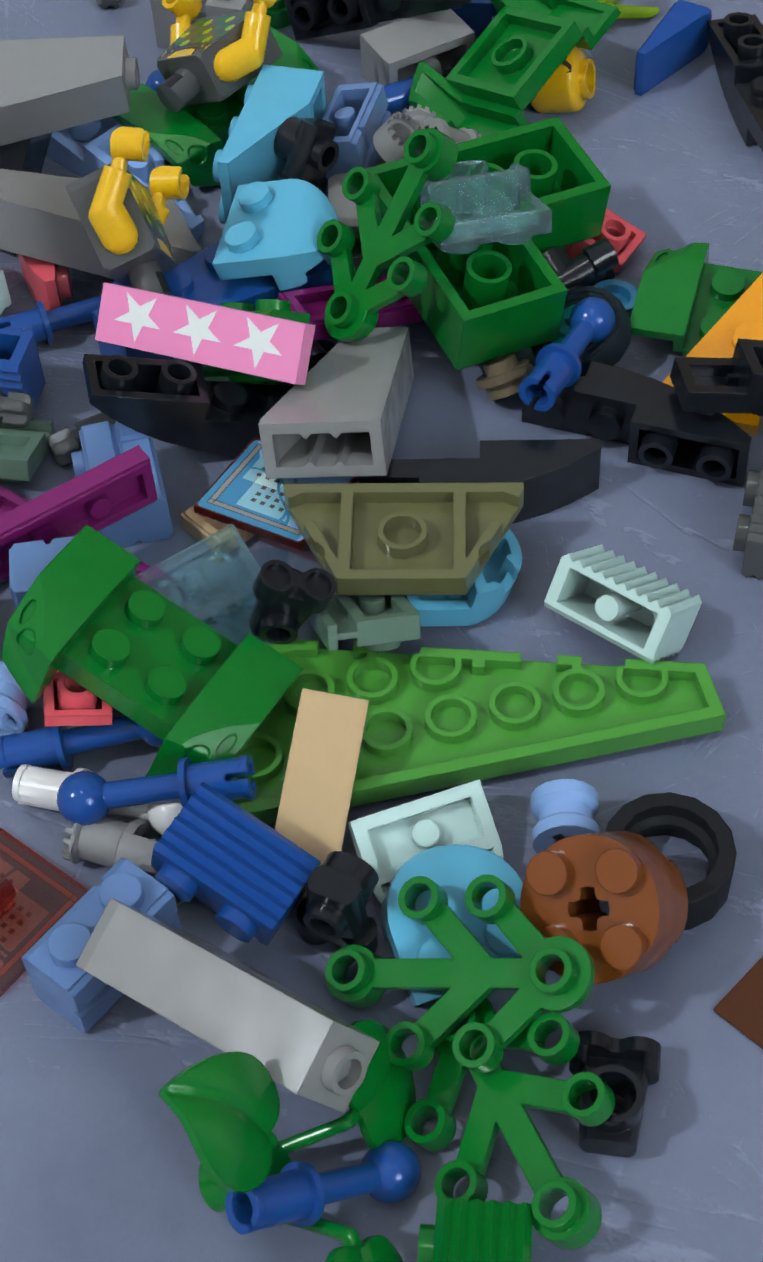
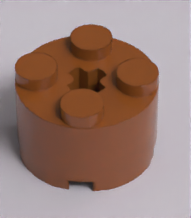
[520,831,688,984]

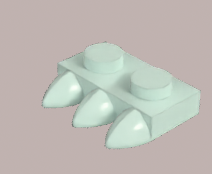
[347,779,504,904]

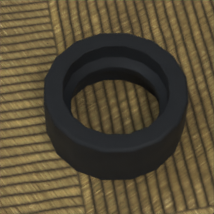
[605,792,737,930]

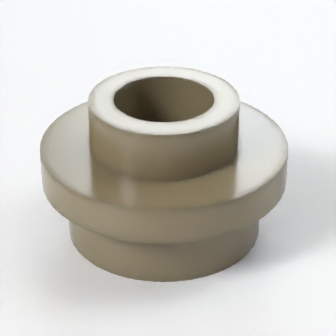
[476,353,531,401]

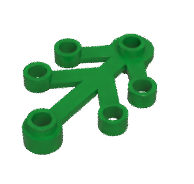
[317,128,458,342]
[325,874,595,1073]
[404,997,615,1250]

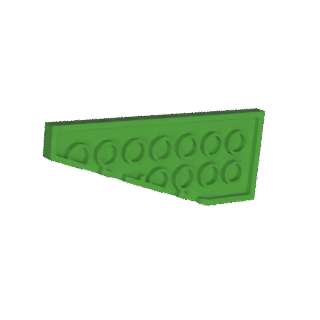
[231,639,726,825]

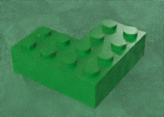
[366,116,611,370]

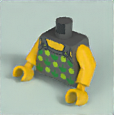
[157,0,283,112]
[65,126,190,295]

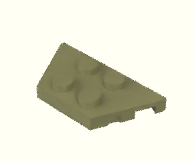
[284,482,524,595]

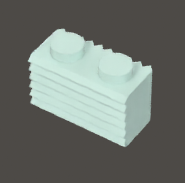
[544,544,702,665]

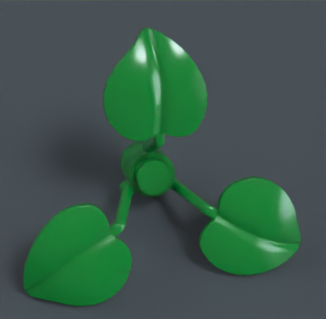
[158,1019,416,1262]

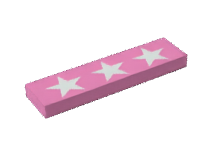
[95,282,316,385]

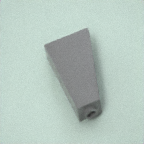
[0,35,140,146]
[0,169,201,279]
[258,326,414,479]
[76,898,380,1113]

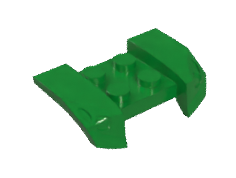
[409,0,621,137]
[112,27,327,187]
[630,242,763,357]
[1,525,303,777]

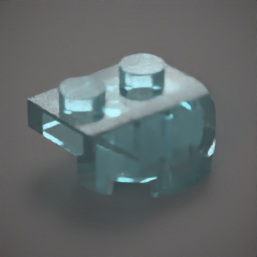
[418,160,552,255]
[135,523,265,645]

